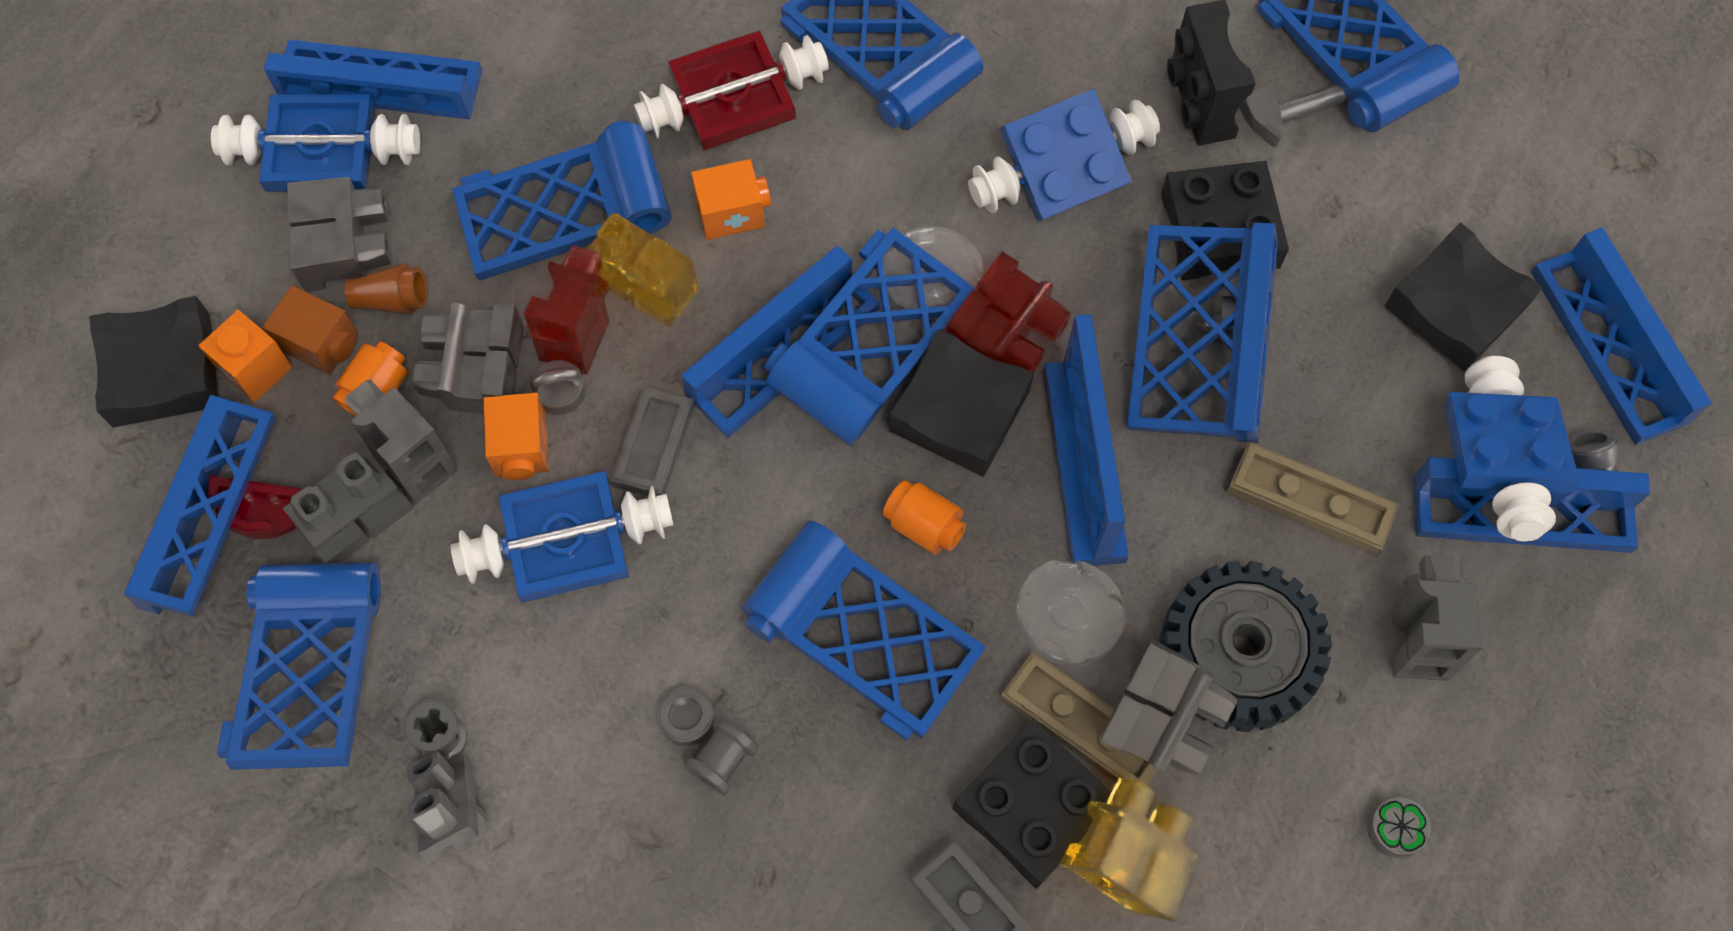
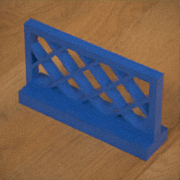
[1127,223,1278,443]
[1043,314,1129,568]

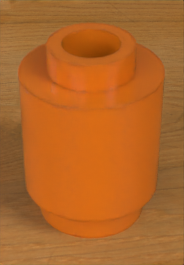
[332,341,409,417]
[883,480,967,555]

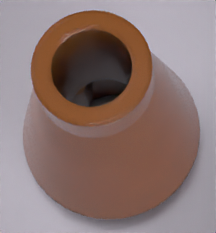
[344,263,428,314]

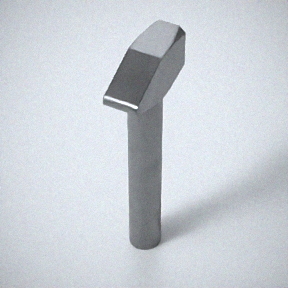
[1240,85,1349,148]

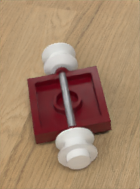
[633,30,829,151]

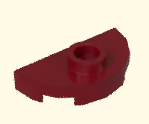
[208,475,302,539]

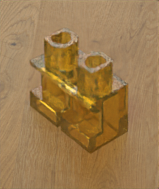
[585,213,699,328]
[1060,778,1198,922]

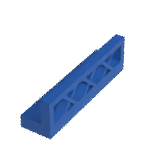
[264,40,482,120]
[1531,227,1712,445]
[681,245,880,439]
[124,395,276,617]
[1414,457,1650,553]

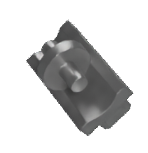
[407,750,486,864]

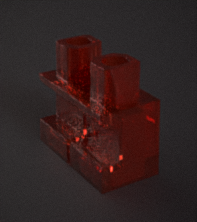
[524,246,609,375]
[946,251,1071,373]

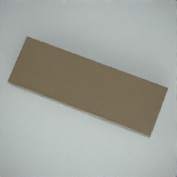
[1226,441,1400,556]
[1000,651,1159,799]

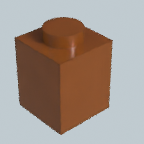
[262,285,358,375]

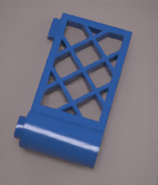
[780,0,984,130]
[1257,0,1460,132]
[452,121,671,281]
[764,227,976,447]
[742,520,986,741]
[217,562,381,770]

